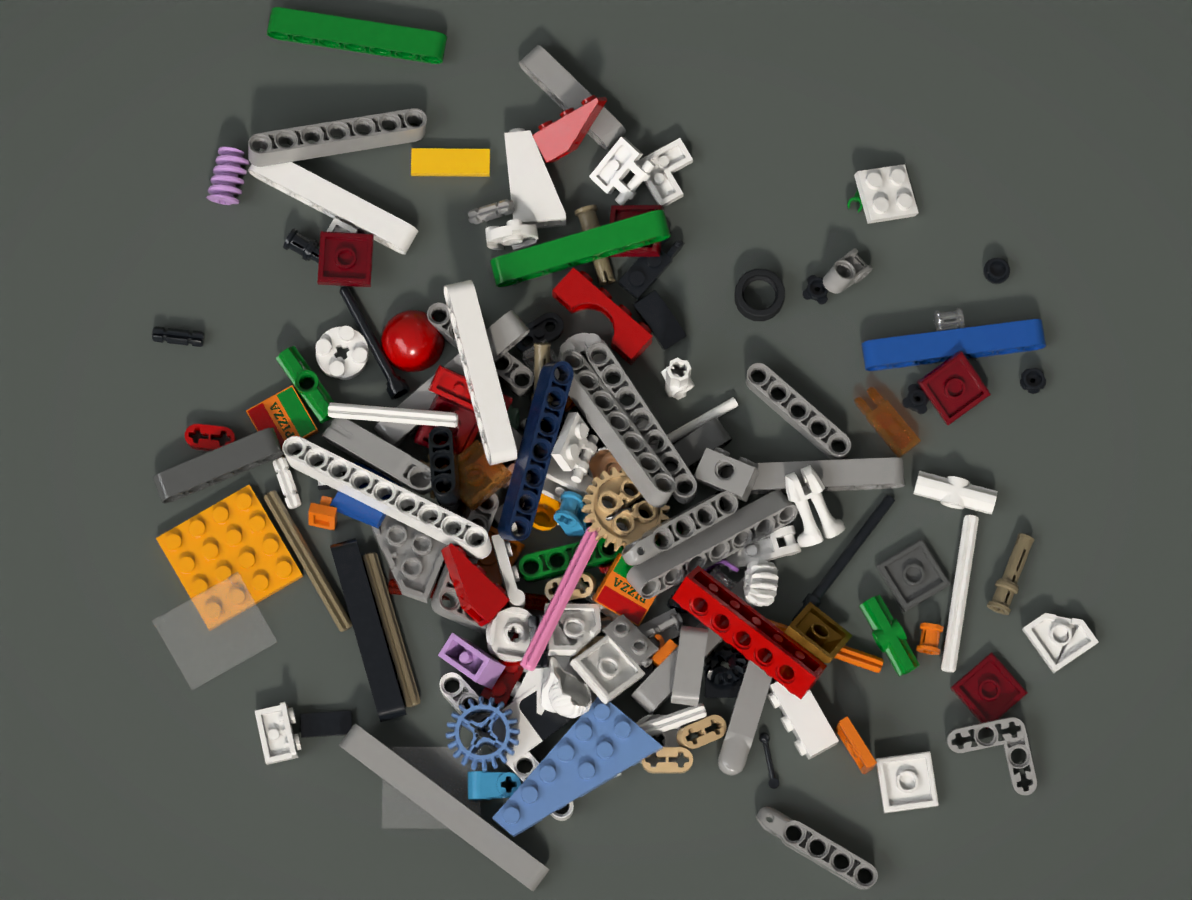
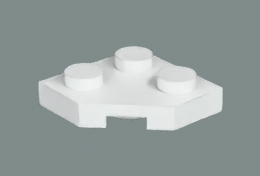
[544,603,601,656]
[1022,613,1099,674]

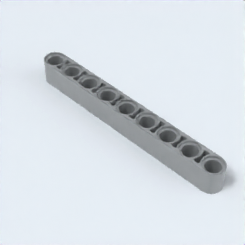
[339,724,550,892]

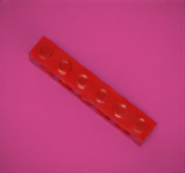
[672,566,827,699]

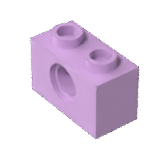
[438,633,506,689]

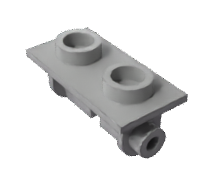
[637,608,683,647]
[602,614,659,668]

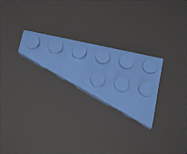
[492,697,663,837]

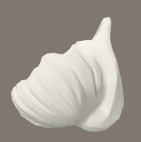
[541,657,592,718]

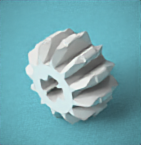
[743,560,779,607]

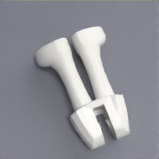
[785,465,846,547]

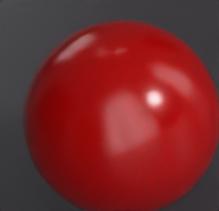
[381,310,445,372]

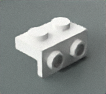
[255,702,302,765]

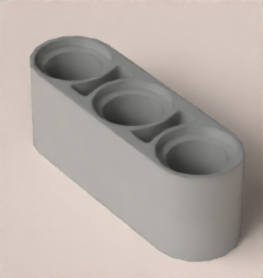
[671,625,708,707]

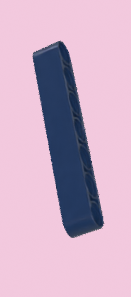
[498,361,574,541]

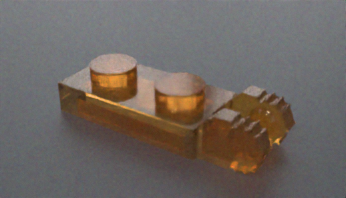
[854,387,921,458]

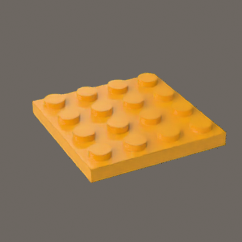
[156,484,303,631]

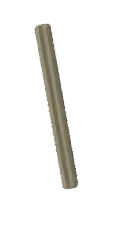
[264,490,352,632]
[362,552,421,707]

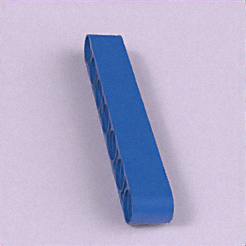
[861,319,1046,371]

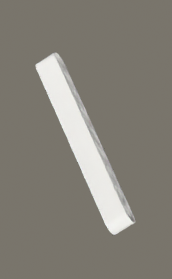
[282,436,492,559]

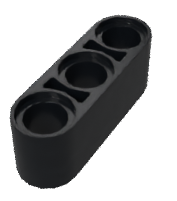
[428,426,460,507]

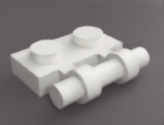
[589,137,655,205]
[551,412,598,483]

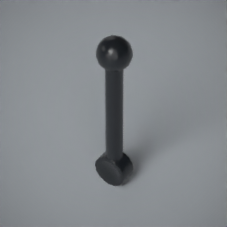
[759,733,779,789]

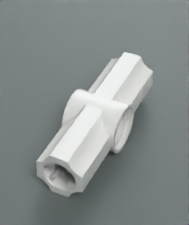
[661,357,695,400]
[913,471,998,514]

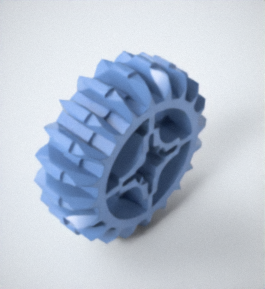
[446,696,520,771]

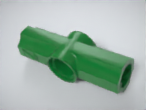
[276,346,335,424]
[859,594,920,677]

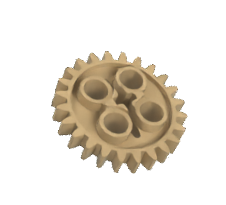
[581,467,670,552]

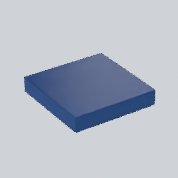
[330,462,403,529]

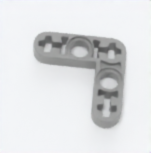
[946,717,1037,795]

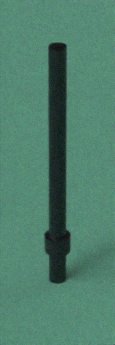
[791,495,895,621]

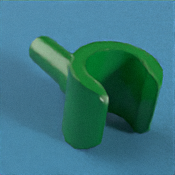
[847,189,863,213]

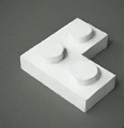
[637,138,693,207]

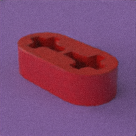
[185,424,236,451]

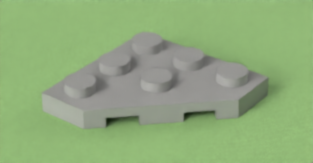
[372,515,457,603]

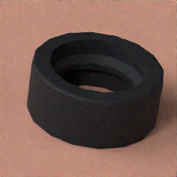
[735,269,785,321]

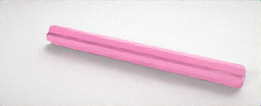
[520,526,599,671]

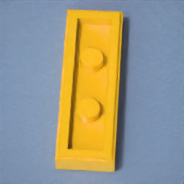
[411,148,490,177]

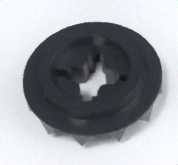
[703,646,747,685]

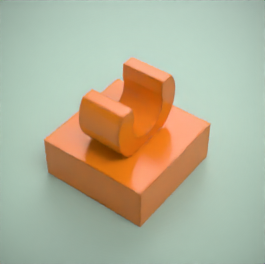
[308,496,337,531]
[651,634,678,667]

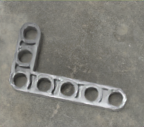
[431,490,502,635]

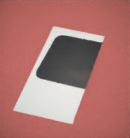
[485,661,597,764]

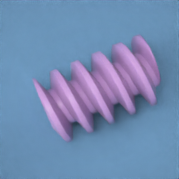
[206,147,250,205]

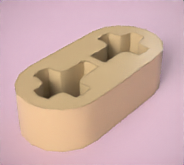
[545,572,597,601]
[676,715,727,750]
[641,747,693,773]

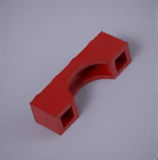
[552,267,653,365]

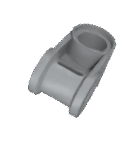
[823,248,873,294]

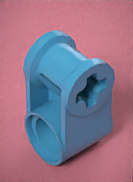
[553,491,592,537]
[467,771,521,800]

